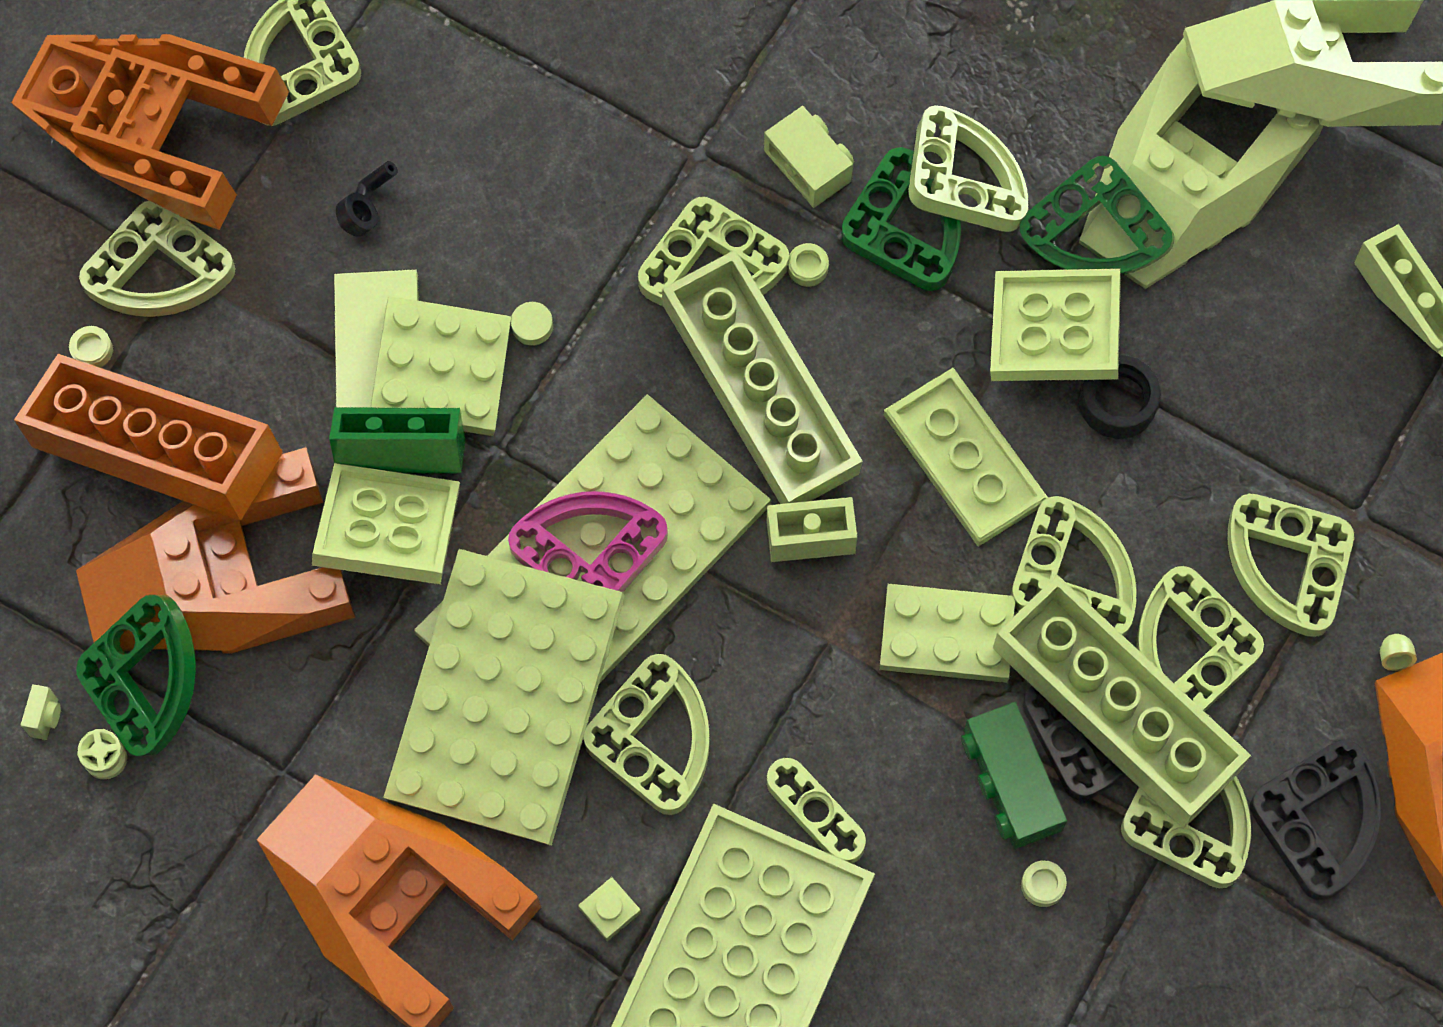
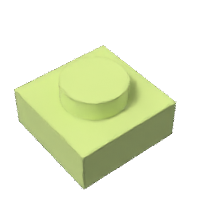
[21,684,61,740]
[578,877,641,942]

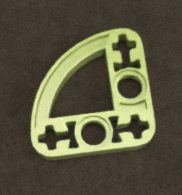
[244,0,361,126]
[908,105,1028,232]
[638,197,789,306]
[79,201,236,317]
[1228,494,1354,637]
[1011,496,1136,637]
[1136,566,1264,712]
[583,654,710,815]
[1121,777,1251,888]

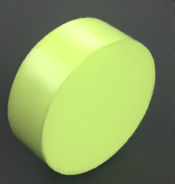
[788,243,829,287]
[511,302,553,345]
[69,326,113,368]
[1021,860,1067,907]

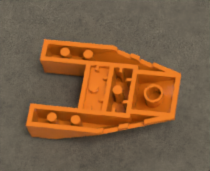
[11,34,289,230]
[76,447,355,653]
[1375,653,1443,908]
[257,774,541,1027]

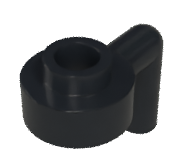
[336,161,398,237]

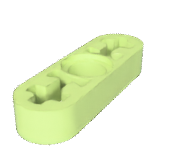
[767,758,866,864]

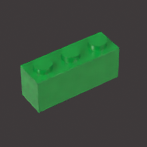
[329,407,465,473]
[961,702,1067,849]

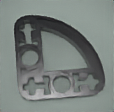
[1023,686,1125,801]
[1250,739,1381,900]

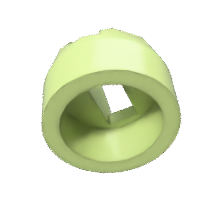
[1380,634,1417,671]

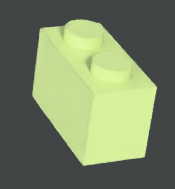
[764,106,854,208]
[767,497,857,562]

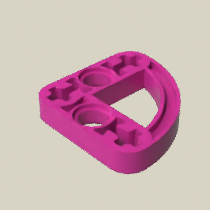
[508,491,668,592]

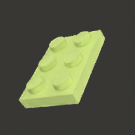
[879,584,1015,683]

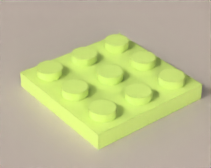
[990,269,1121,381]
[370,296,511,436]
[312,463,460,584]

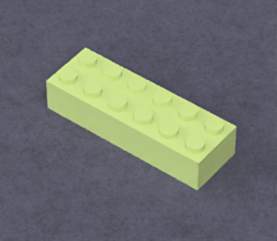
[662,250,863,504]
[993,575,1251,829]

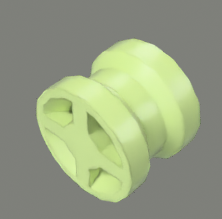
[77,729,127,779]

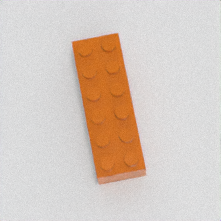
[14,354,283,521]

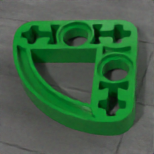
[841,147,961,291]
[1020,156,1174,275]
[76,595,196,756]

